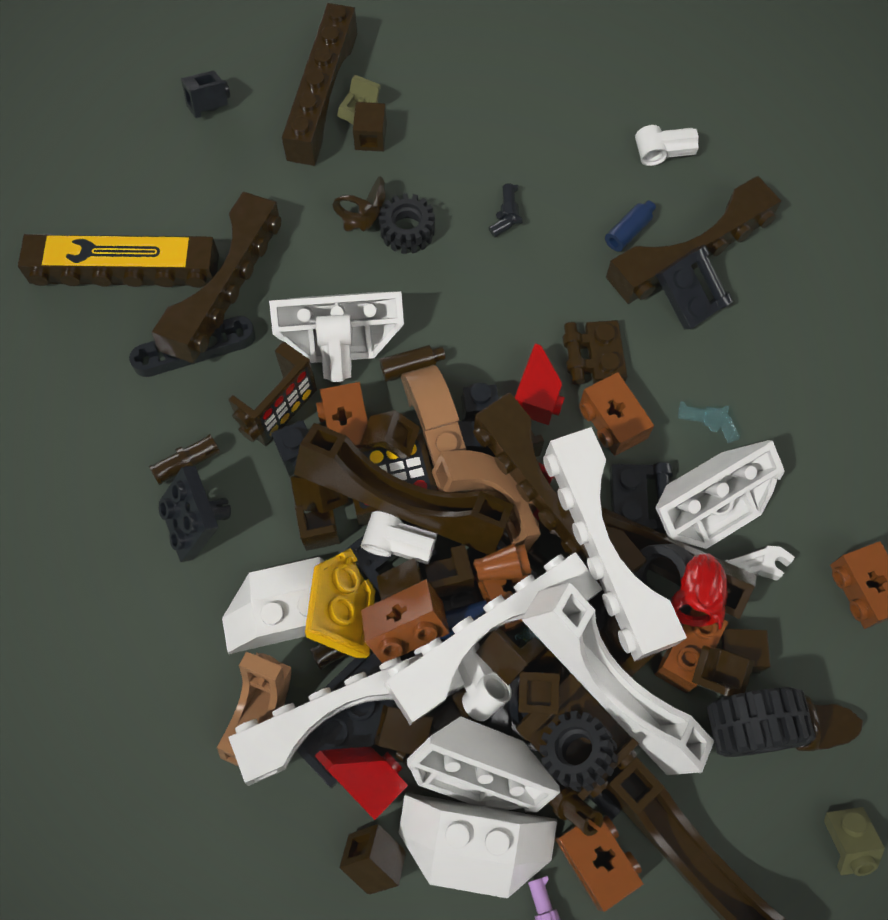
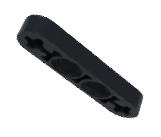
[129,316,256,377]

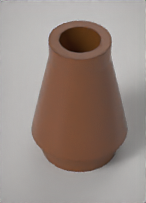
[474,543,531,582]

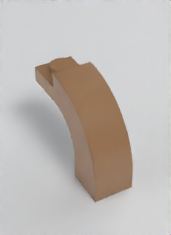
[401,365,466,466]
[432,450,541,552]
[217,652,291,767]

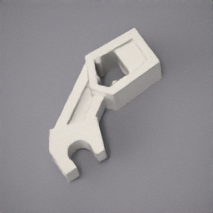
[725,546,795,581]

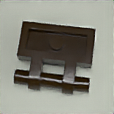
[562,320,628,385]

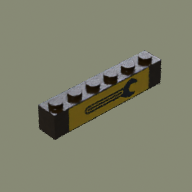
[18,234,219,288]

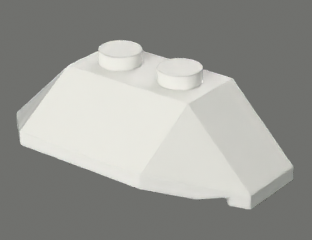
[269,291,404,363]
[655,440,785,549]
[222,557,325,654]
[407,716,560,813]
[399,793,557,898]

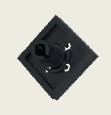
[159,465,231,562]

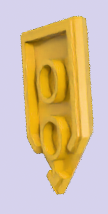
[305,548,376,658]

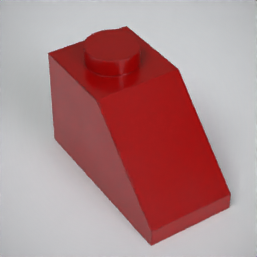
[514,343,565,425]
[315,747,408,820]

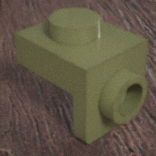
[337,75,381,124]
[824,807,885,876]

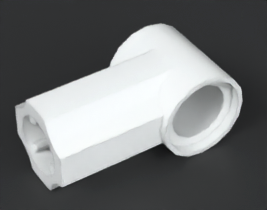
[635,125,699,166]
[316,315,352,382]
[361,511,437,565]
[457,642,512,721]

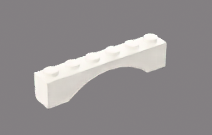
[543,427,687,661]
[384,552,603,725]
[522,582,714,775]
[228,644,465,786]

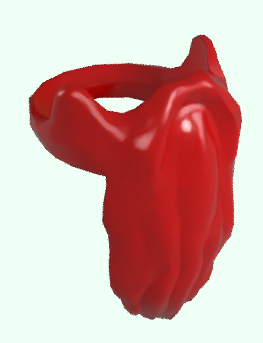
[671,553,728,630]

